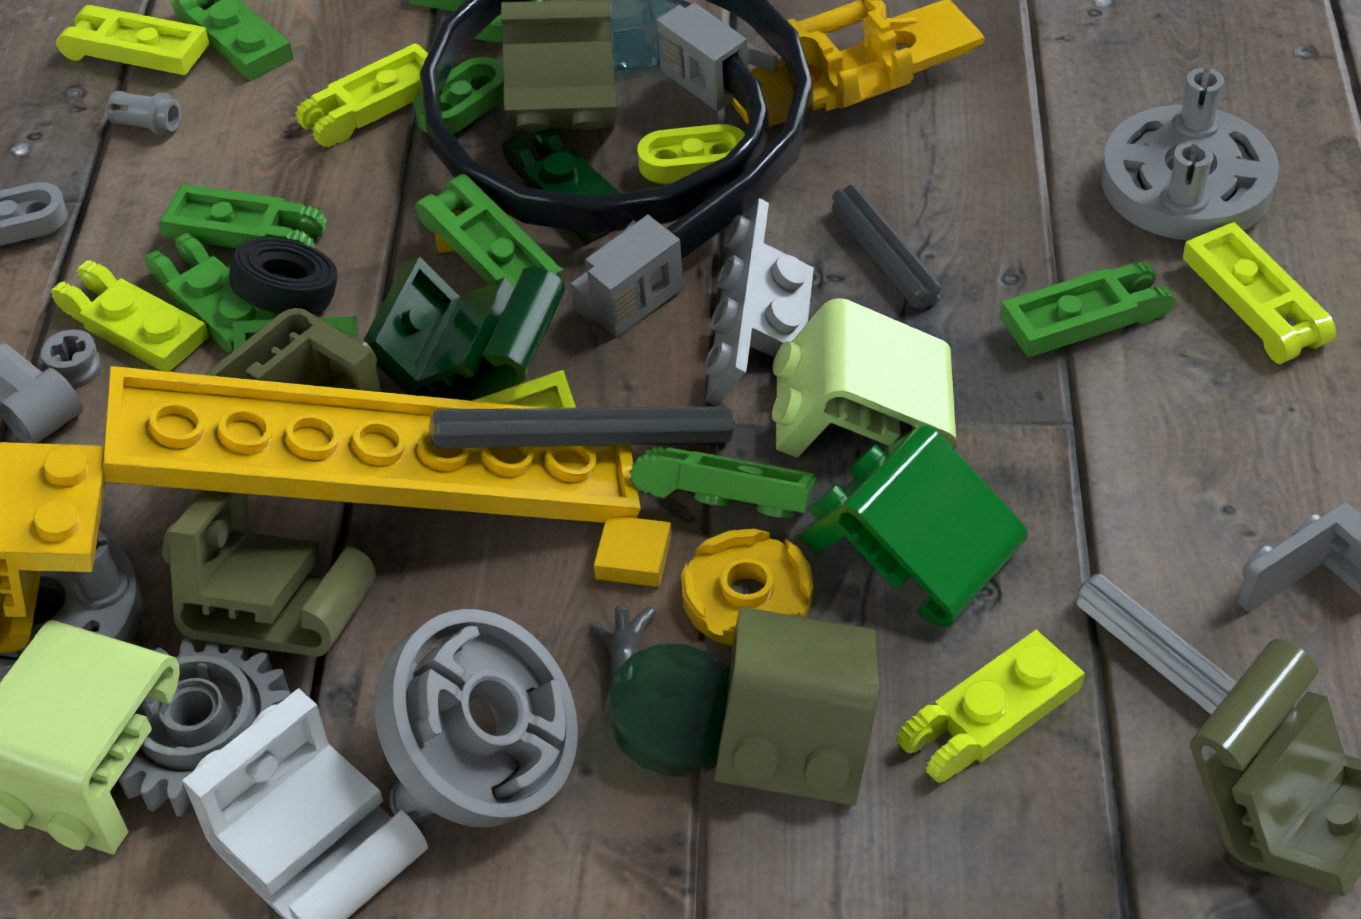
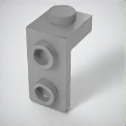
[1238,501,1361,613]

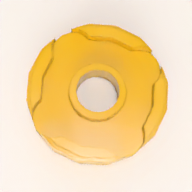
[681,529,813,646]

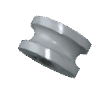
[41,329,102,388]

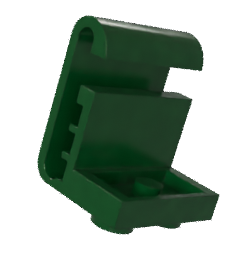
[364,256,565,401]

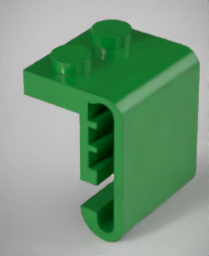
[799,425,1028,627]

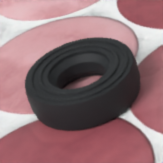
[229,237,337,314]

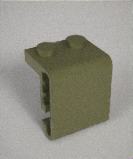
[501,0,617,132]
[204,308,381,392]
[162,490,376,657]
[714,606,879,806]
[1190,639,1361,897]

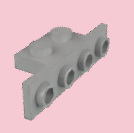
[704,198,814,406]

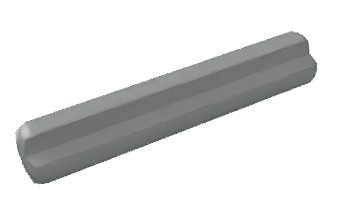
[1075,574,1237,714]

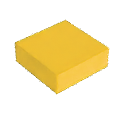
[594,516,672,587]

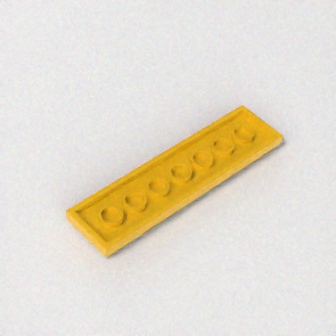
[103,366,641,523]

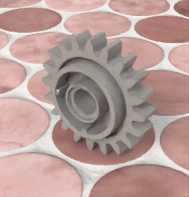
[118,638,291,816]

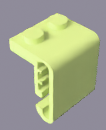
[772,298,957,458]
[0,620,180,855]

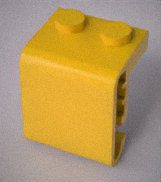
[0,442,106,653]

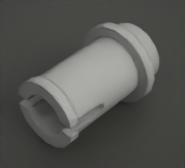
[107,91,181,136]

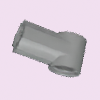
[0,343,83,443]

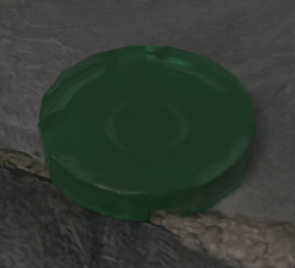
[605,644,730,776]

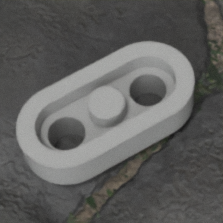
[0,182,68,246]

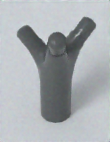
[590,605,656,698]

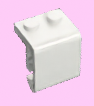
[182,688,428,919]

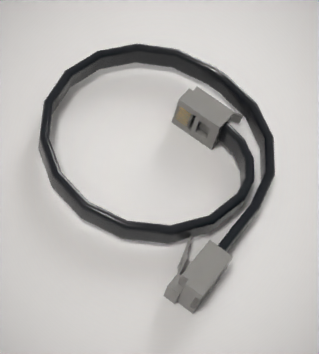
[419,0,813,338]

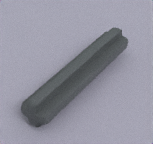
[832,185,941,310]

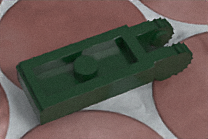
[502,128,620,243]

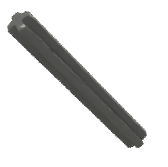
[429,406,735,449]

